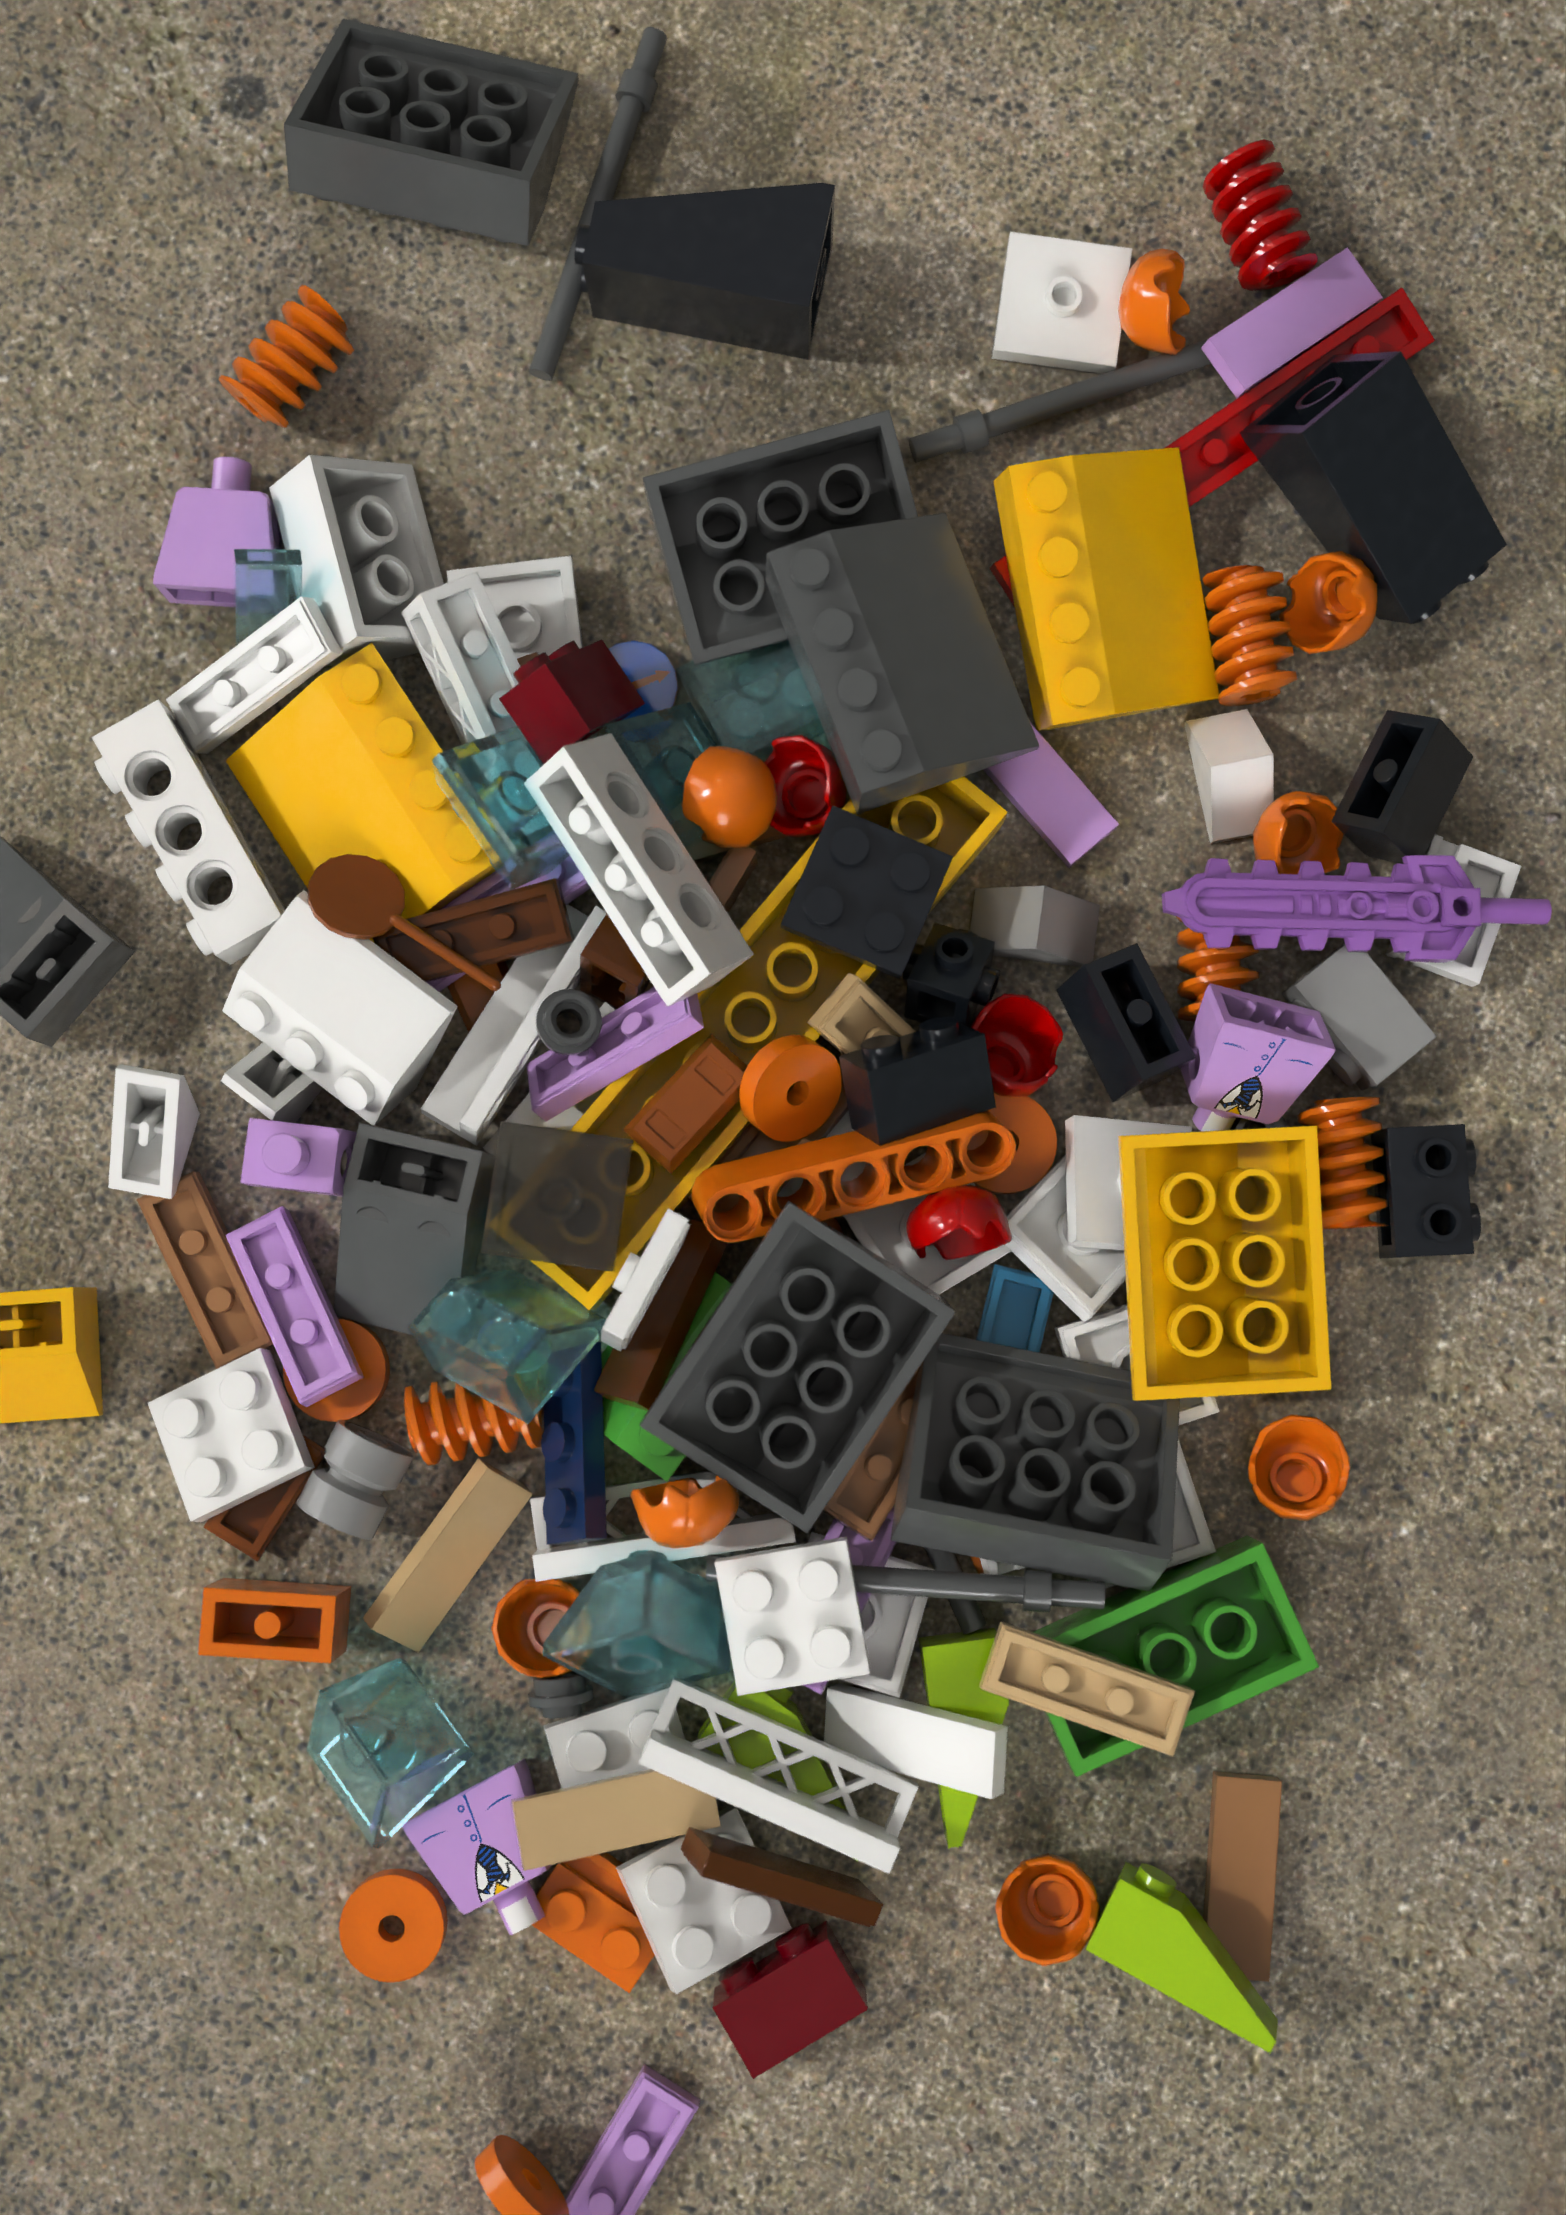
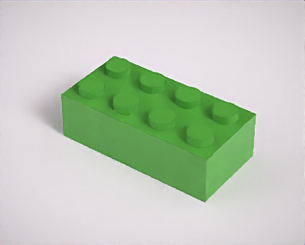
[1033,1535,1319,1777]

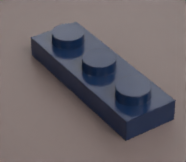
[540,1340,607,1545]

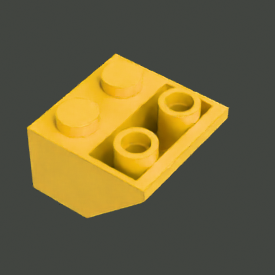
[0,1287,103,1424]

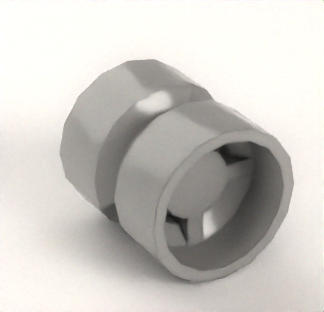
[296,1420,414,1540]

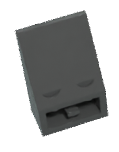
[0,836,135,1047]
[334,1123,502,1345]

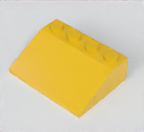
[993,447,1219,732]
[225,643,513,943]
[1118,1126,1331,1401]

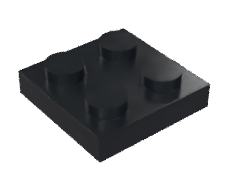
[781,806,953,979]

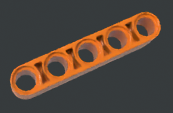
[692,1110,1016,1243]

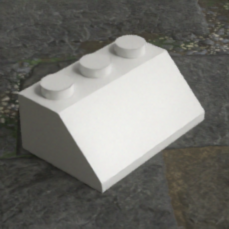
[269,455,444,666]
[222,890,458,1126]

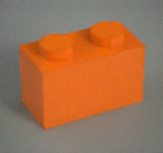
[198,1578,351,1663]

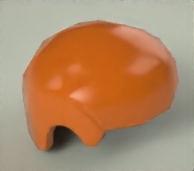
[1118,248,1190,355]
[1279,551,1377,654]
[682,746,778,848]
[1253,791,1344,874]
[1248,1414,1350,1521]
[630,1475,739,1549]
[492,1579,597,1678]
[995,1853,1100,1966]

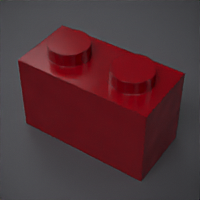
[499,639,645,765]
[712,1921,868,2079]

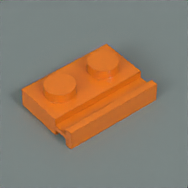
[532,1852,655,1993]

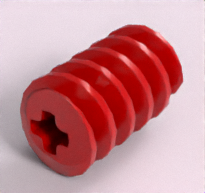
[1203,139,1318,291]

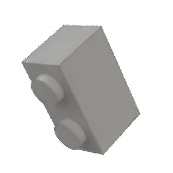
[1281,943,1437,1091]

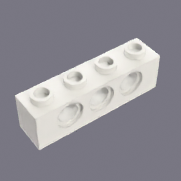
[92,699,286,965]
[524,733,754,1007]

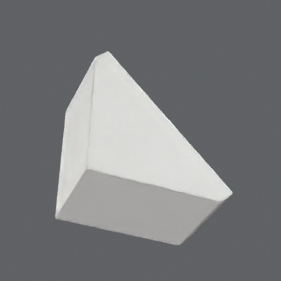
[1184,709,1274,844]
[221,1042,323,1123]
[108,1064,200,1199]

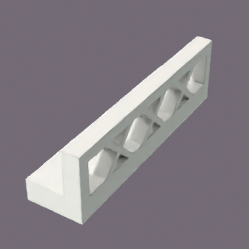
[401,571,550,845]
[421,904,607,1146]
[530,1470,796,1582]
[639,1676,918,1874]

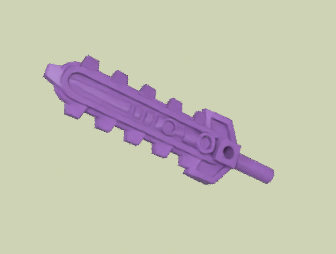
[1162,855,1552,963]

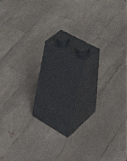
[574,183,835,360]
[1240,351,1507,624]

